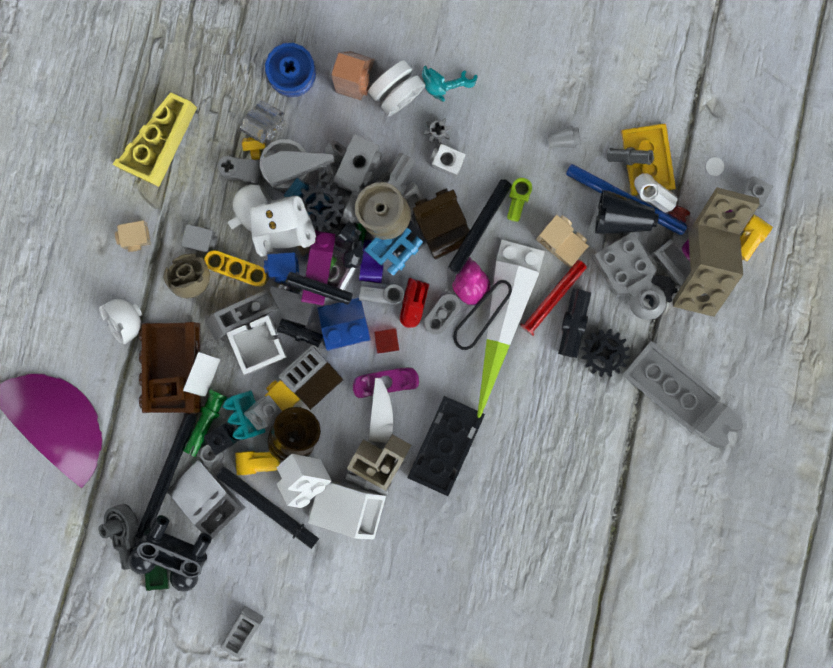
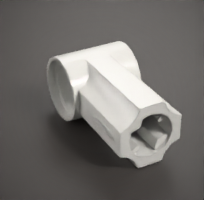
[634,173,678,213]

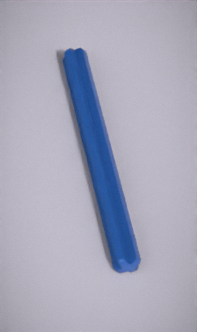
[566,164,687,235]

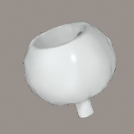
[228,184,273,232]

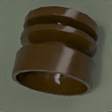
[267,407,321,462]

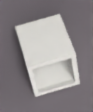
[308,481,386,539]

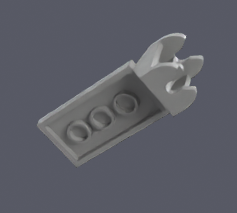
[622,341,743,448]

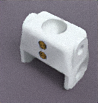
[249,196,316,257]

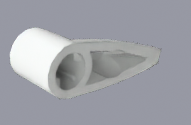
[369,378,393,443]

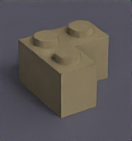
[347,434,412,491]

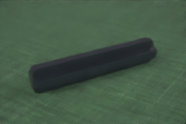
[286,272,353,305]

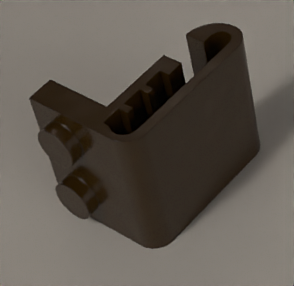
[412,188,470,260]

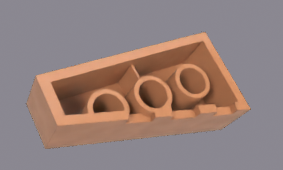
[331,51,375,100]

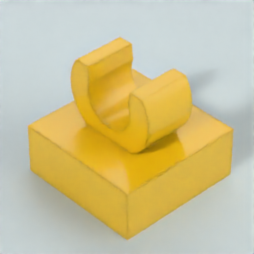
[242,135,266,160]

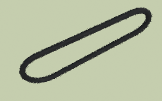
[453,280,512,350]

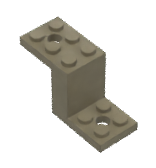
[673,187,760,317]

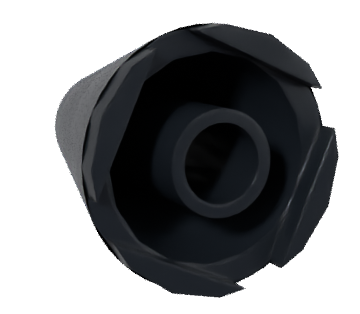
[595,190,659,235]

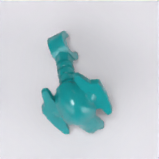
[422,65,478,102]

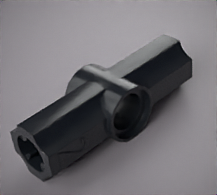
[558,288,592,358]

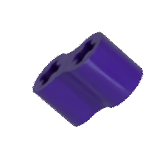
[359,239,384,283]

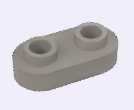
[425,294,460,334]

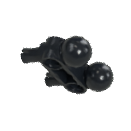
[128,515,212,592]

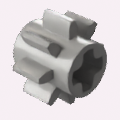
[424,116,452,145]

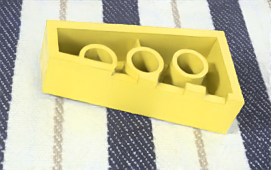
[112,92,197,187]

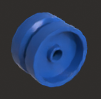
[265,43,316,97]

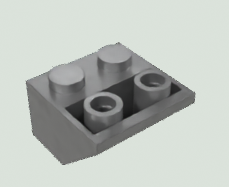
[270,284,317,327]

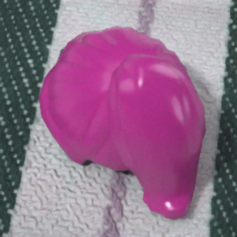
[452,257,490,305]

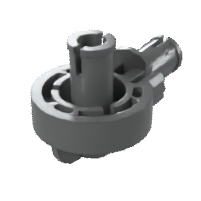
[98,504,138,570]

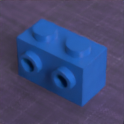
[264,252,299,284]

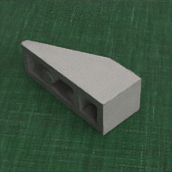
[260,150,335,188]
[205,288,279,340]

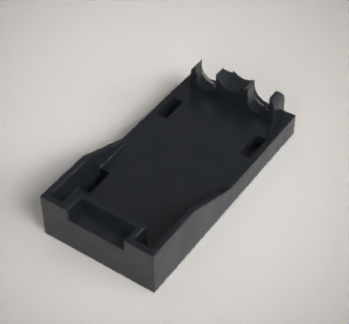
[407,396,485,496]

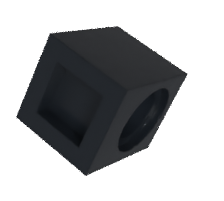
[204,422,240,455]

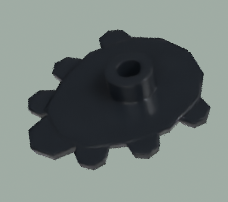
[645,275,678,307]

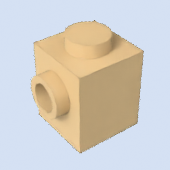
[115,220,151,252]

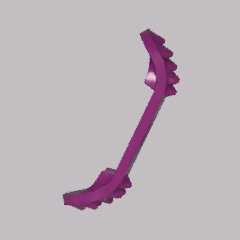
[353,367,419,398]

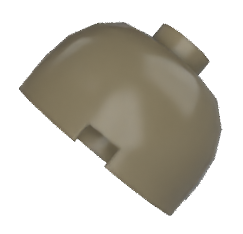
[163,253,210,299]

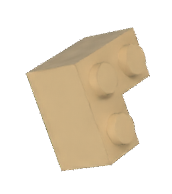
[536,215,589,268]

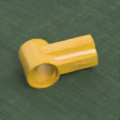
[740,214,773,262]
[235,451,280,475]

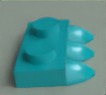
[222,390,266,440]

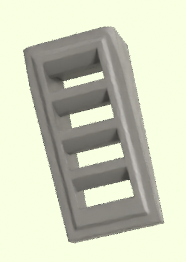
[278,346,327,393]
[220,606,264,659]

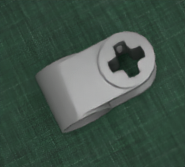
[218,156,261,185]

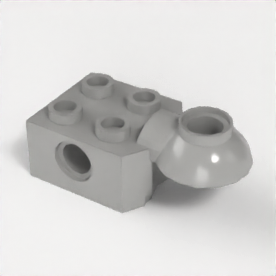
[334,134,382,225]
[592,232,666,320]

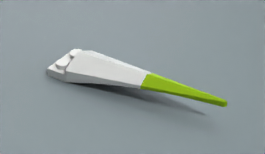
[477,240,545,418]

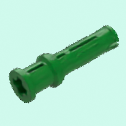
[183,389,228,457]

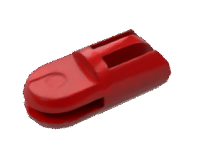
[399,278,430,328]

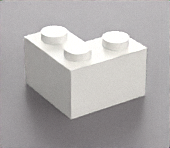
[277,454,332,508]

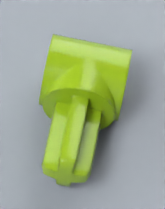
[507,178,532,222]

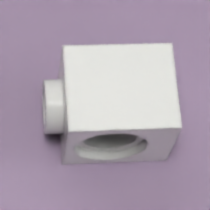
[430,144,466,178]

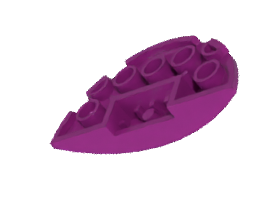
[0,374,103,488]

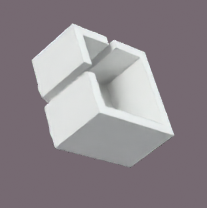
[226,316,288,375]

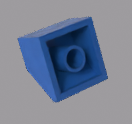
[318,298,371,351]

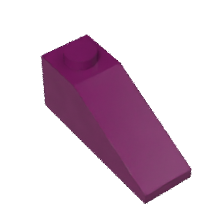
[301,230,336,306]

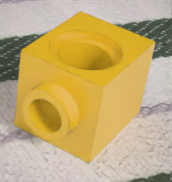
[265,380,301,411]

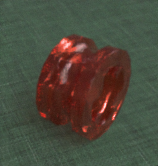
[668,205,691,223]

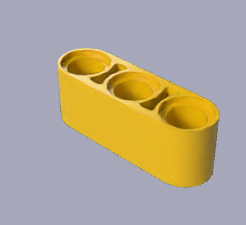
[204,250,269,287]

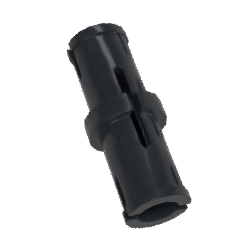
[277,318,323,348]

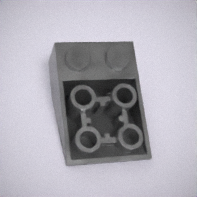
[167,460,246,540]

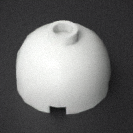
[99,299,142,344]

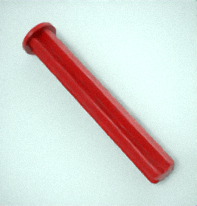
[520,260,587,336]

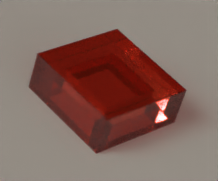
[374,328,400,354]

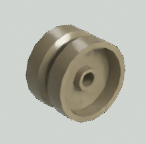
[355,182,411,240]

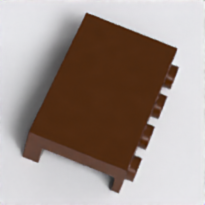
[139,322,201,413]

